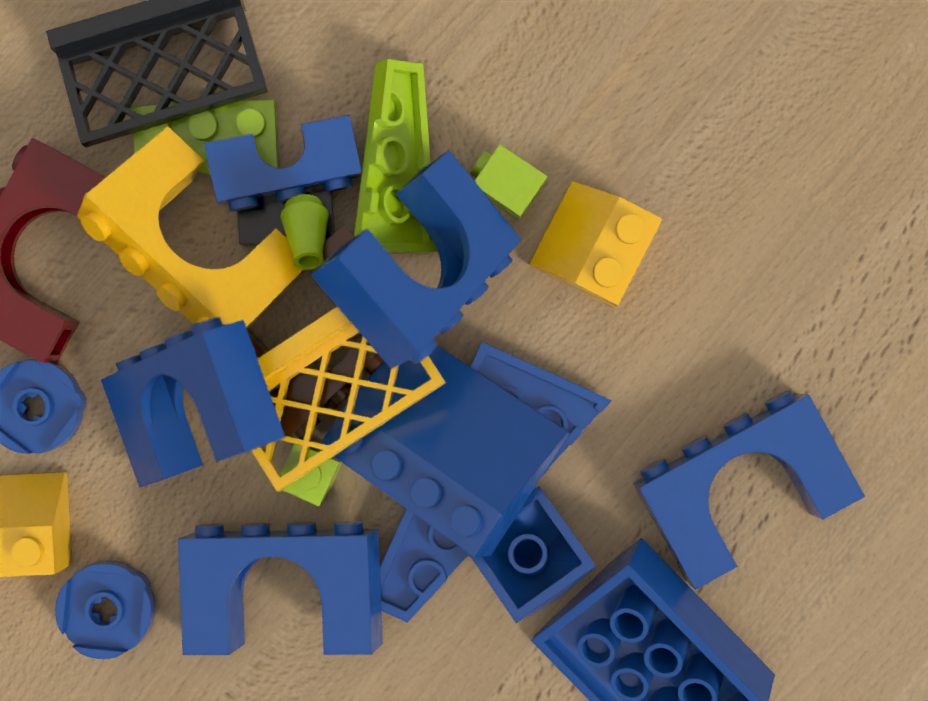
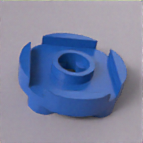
[0,359,87,454]
[55,561,155,659]

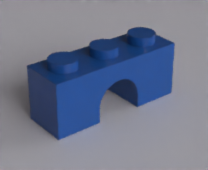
[204,115,362,212]

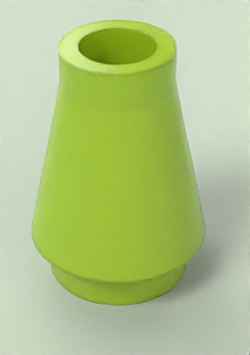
[280,194,329,270]

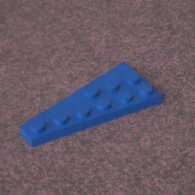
[380,342,612,623]

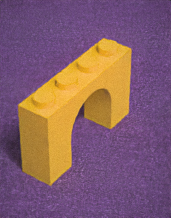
[77,126,304,329]

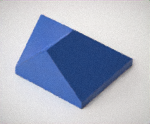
[468,486,596,623]

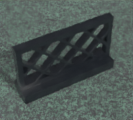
[46,0,268,148]

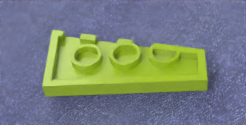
[354,59,437,254]

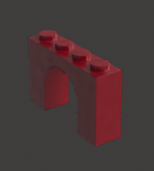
[0,138,106,363]

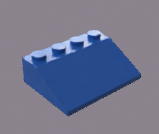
[321,345,570,557]
[531,538,775,701]

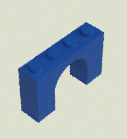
[311,150,522,369]
[101,317,285,488]
[633,390,865,590]
[178,521,383,655]

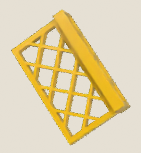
[251,306,446,492]

